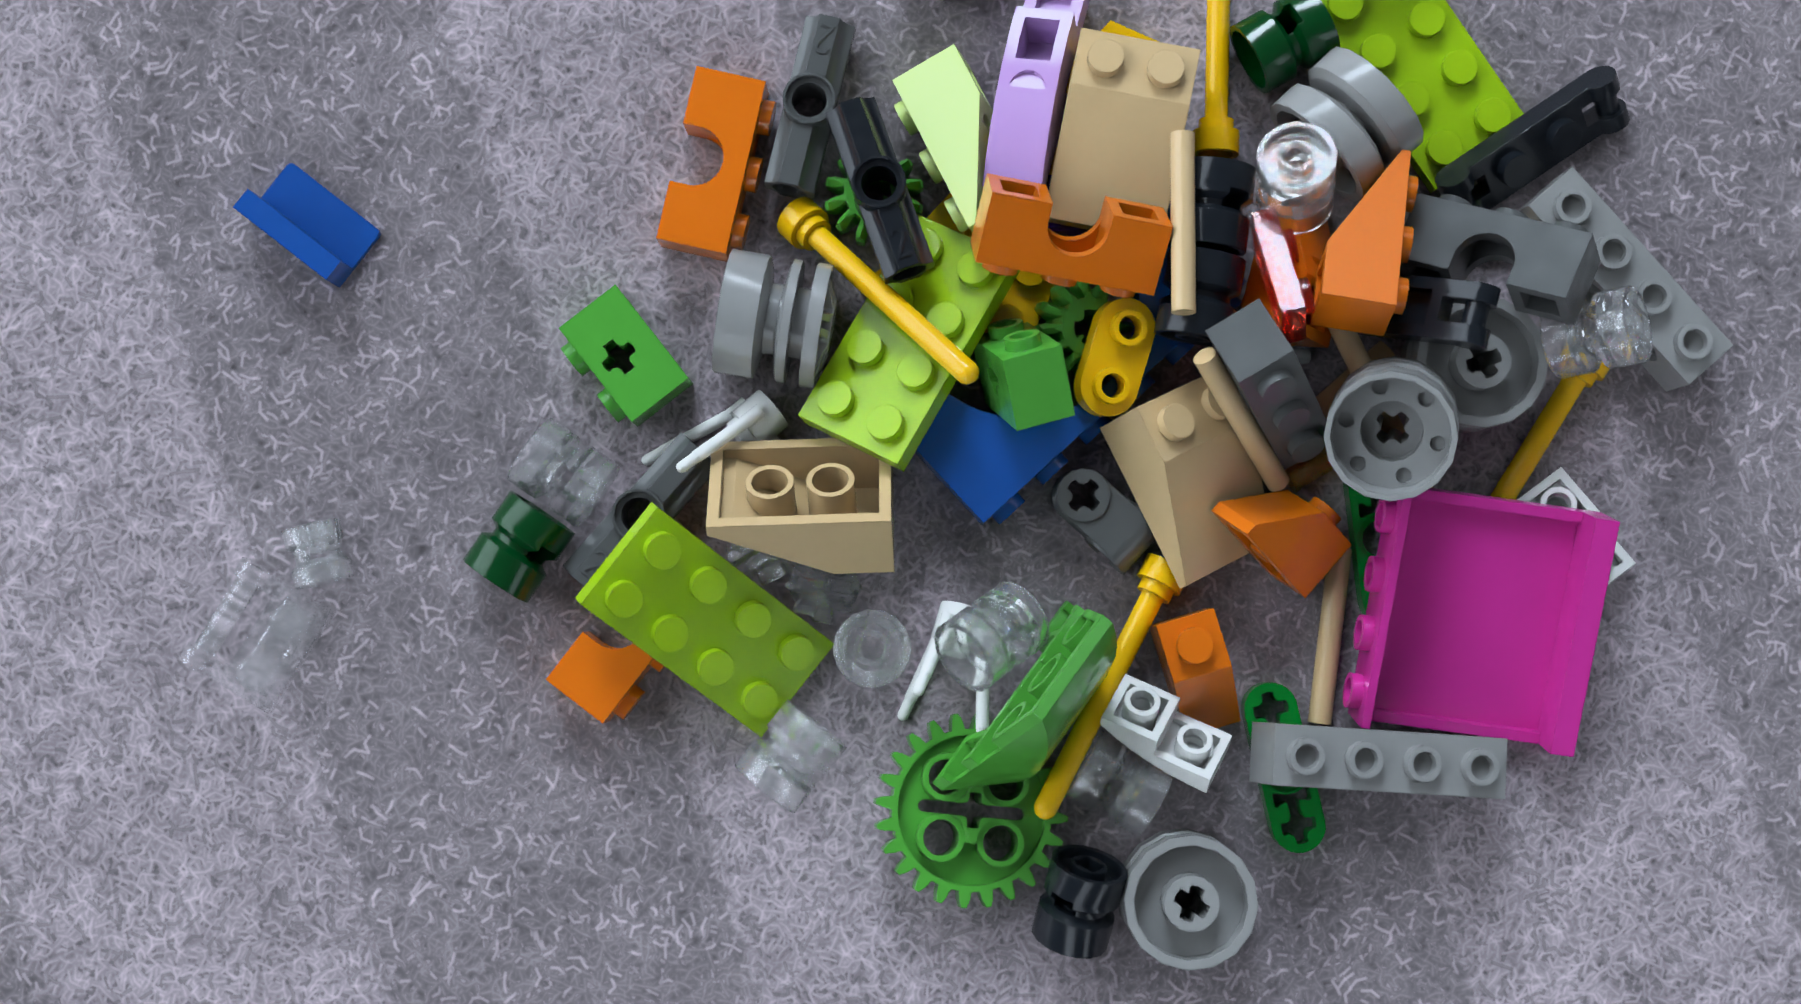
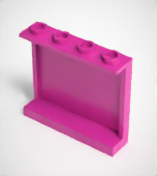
[1343,488,1620,757]

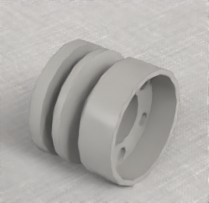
[712,249,838,389]
[1323,356,1460,501]

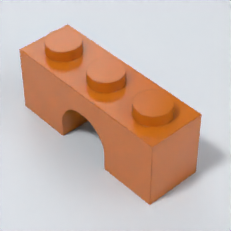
[656,66,777,262]
[970,173,1173,298]
[546,631,665,724]

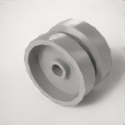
[1270,46,1424,202]
[1400,298,1549,434]
[1119,828,1258,971]

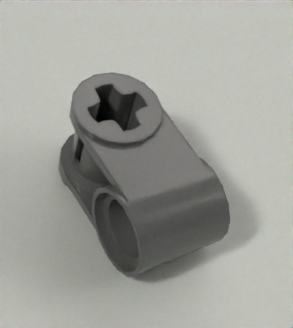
[1051,468,1155,575]

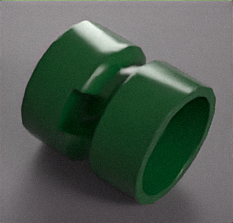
[1229,0,1341,94]
[463,491,575,603]

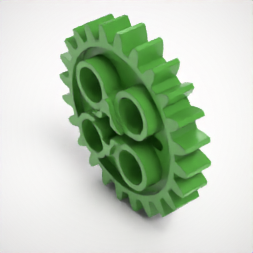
[873,713,1068,908]

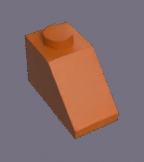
[1211,490,1352,598]
[1150,608,1241,728]

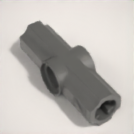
[764,14,856,199]
[563,432,711,587]

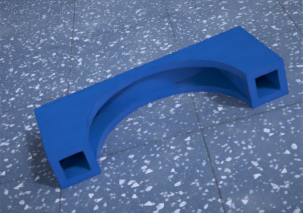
[915,204,1247,525]

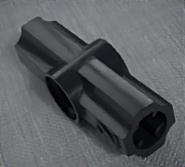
[826,97,935,284]

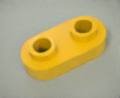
[1074,298,1155,417]

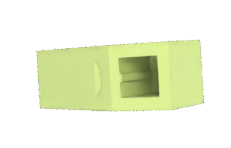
[892,44,993,233]

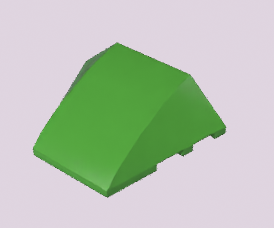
[933,601,1117,791]

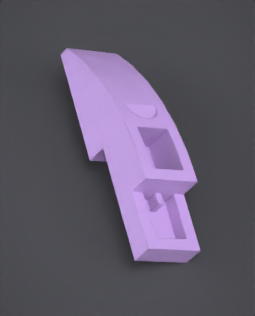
[982,0,1090,187]

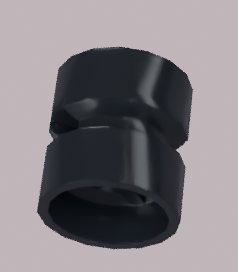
[1168,156,1257,256]
[1154,247,1246,347]
[1032,844,1128,959]

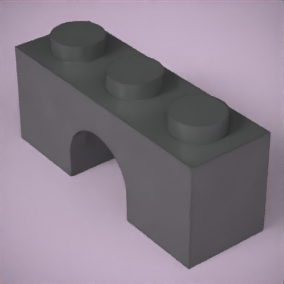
[1400,193,1601,325]
[1205,299,1327,470]

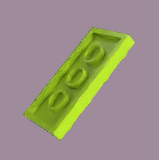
[1321,0,1524,193]
[798,214,1020,472]
[575,502,835,737]

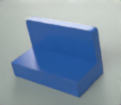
[233,163,381,288]

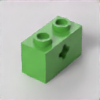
[559,285,693,426]
[974,318,1075,431]

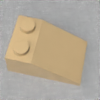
[1049,28,1201,230]
[1100,377,1264,589]
[706,438,895,574]

